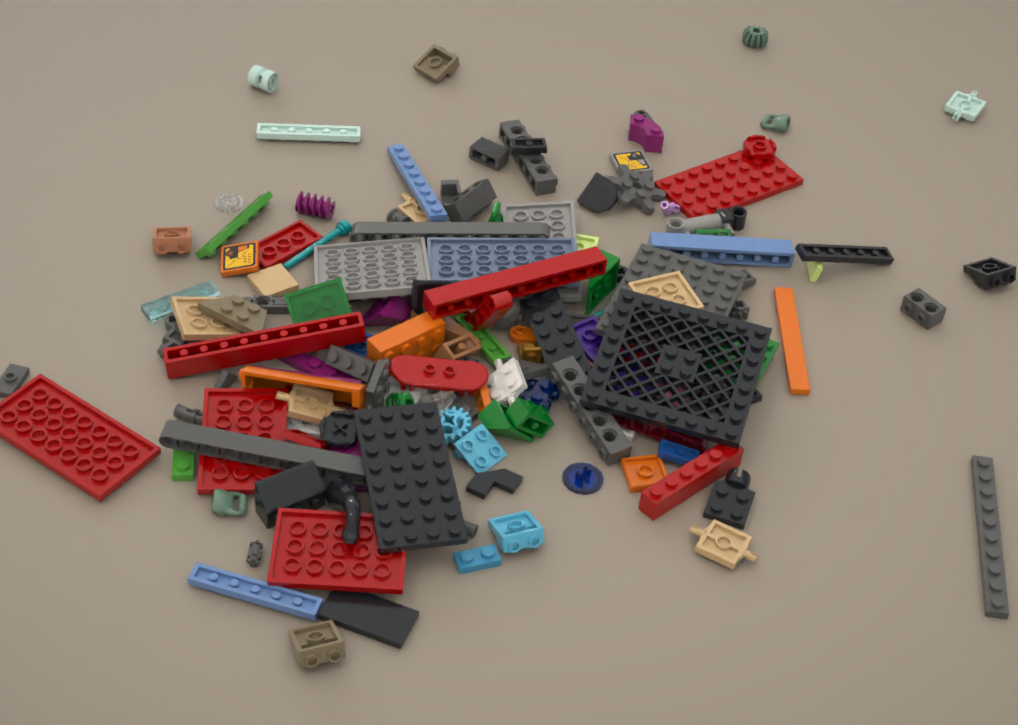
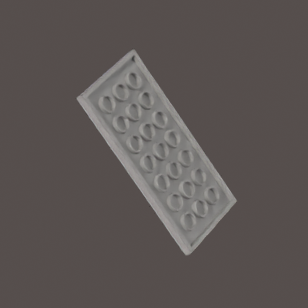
[502,201,582,305]

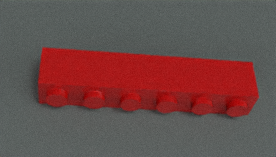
[638,444,744,521]

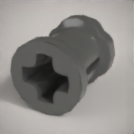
[386,208,410,222]

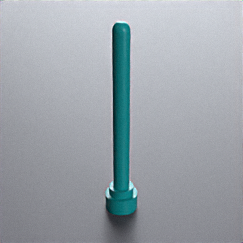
[283,219,352,270]

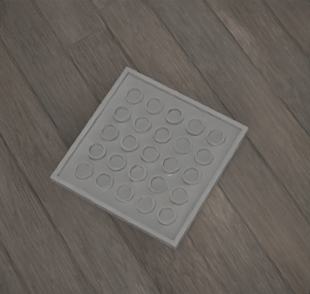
[314,236,431,301]

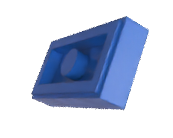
[657,439,700,465]

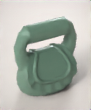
[760,114,791,133]
[211,489,247,517]

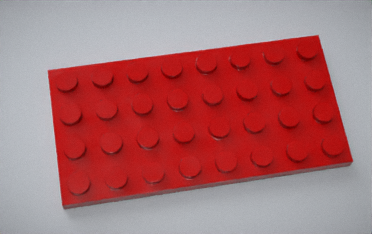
[654,150,804,218]
[0,374,161,502]

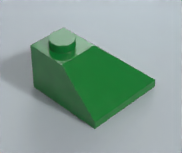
[478,399,534,443]

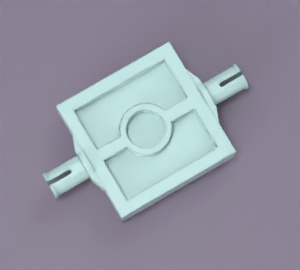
[944,90,986,122]

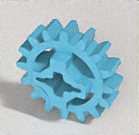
[438,406,473,446]

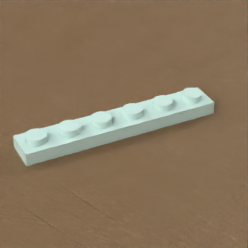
[256,123,360,143]

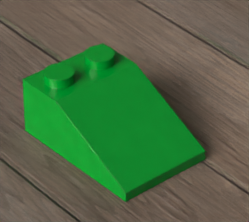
[585,250,620,315]

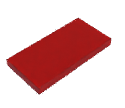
[258,220,323,269]

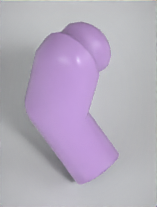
[660,201,680,215]

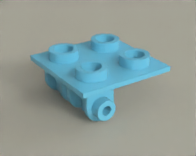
[453,423,508,473]

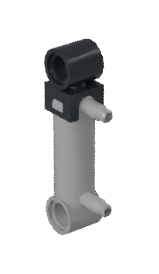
[665,206,747,237]

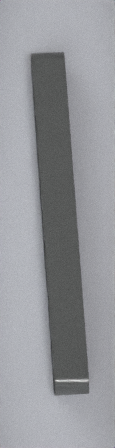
[350,222,550,246]
[159,420,367,487]

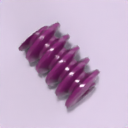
[295,191,336,220]

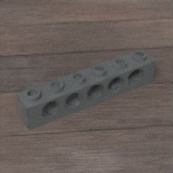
[499,119,558,196]
[549,356,632,466]

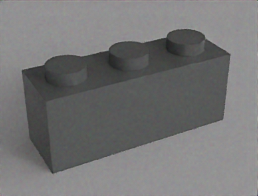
[443,179,497,222]
[325,344,377,382]

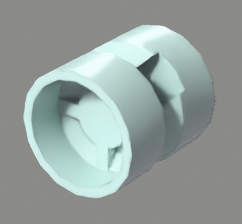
[247,65,279,93]

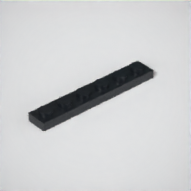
[795,243,894,264]

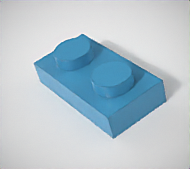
[453,544,502,575]

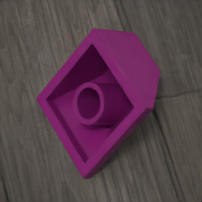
[362,296,412,327]

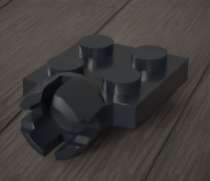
[703,468,756,530]

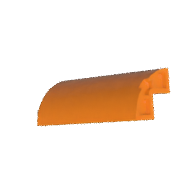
[239,366,367,410]

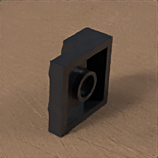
[963,257,1016,290]

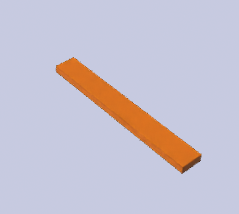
[773,287,810,395]

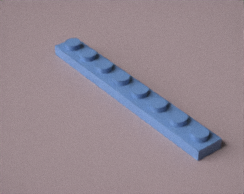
[387,144,448,222]

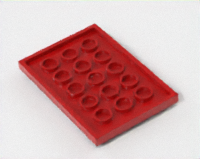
[197,388,288,495]
[267,508,407,595]

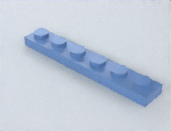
[188,562,323,621]

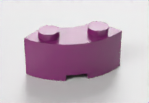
[628,114,664,153]

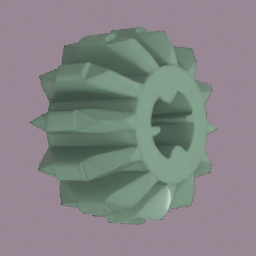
[742,25,768,49]

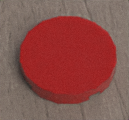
[743,135,777,160]

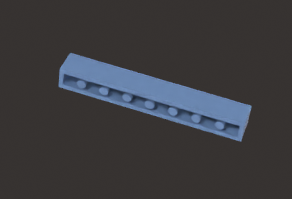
[647,232,795,268]

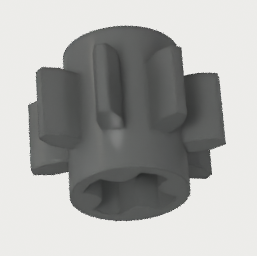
[729,300,750,320]

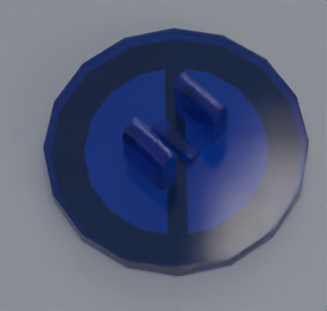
[562,462,604,495]

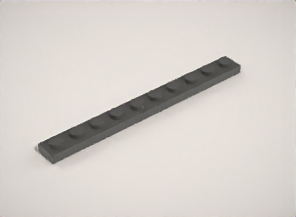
[971,455,1009,620]

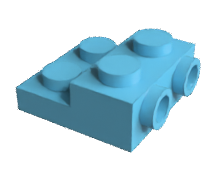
[488,510,544,553]

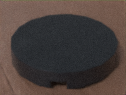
[319,411,358,449]

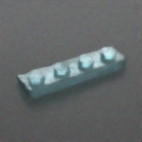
[141,280,220,322]

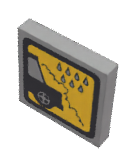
[609,149,653,177]

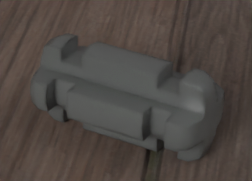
[246,540,263,567]

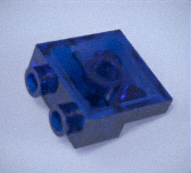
[507,377,560,411]

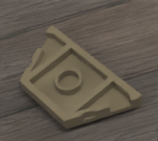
[197,295,267,333]

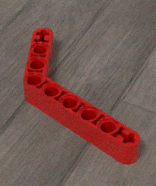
[459,291,513,331]

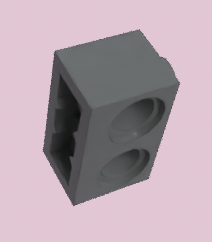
[900,288,947,330]

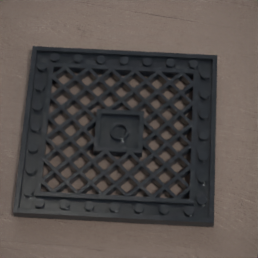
[579,288,772,449]

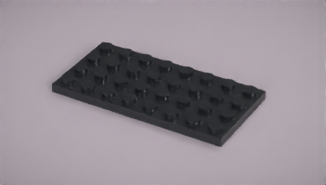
[353,402,468,554]

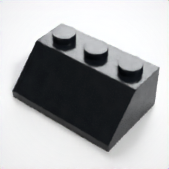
[254,460,325,529]

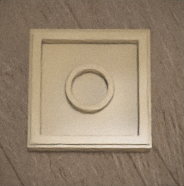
[247,263,299,297]

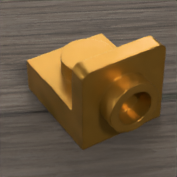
[517,342,542,364]

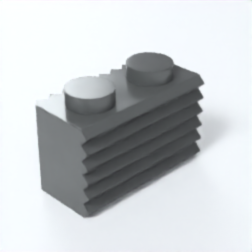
[469,136,510,171]

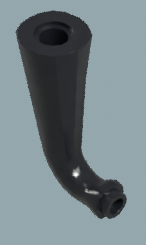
[325,478,361,544]

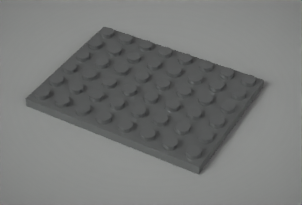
[594,244,748,366]

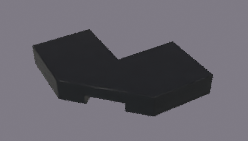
[466,468,523,499]

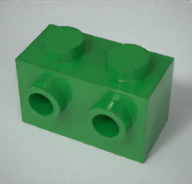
[505,397,554,438]

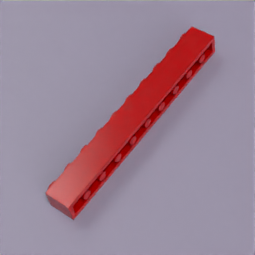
[423,246,607,320]
[162,311,366,379]

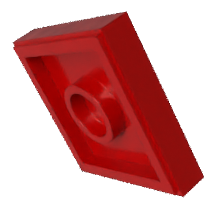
[281,429,331,451]

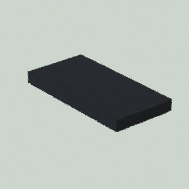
[317,591,419,649]

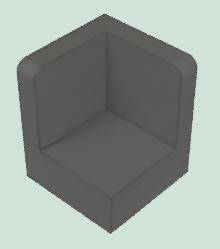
[440,179,461,205]

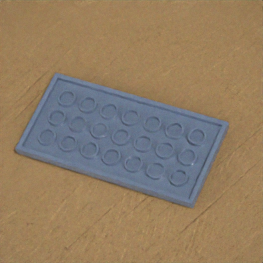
[427,237,580,288]

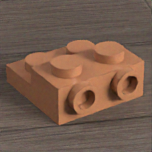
[152,226,191,255]

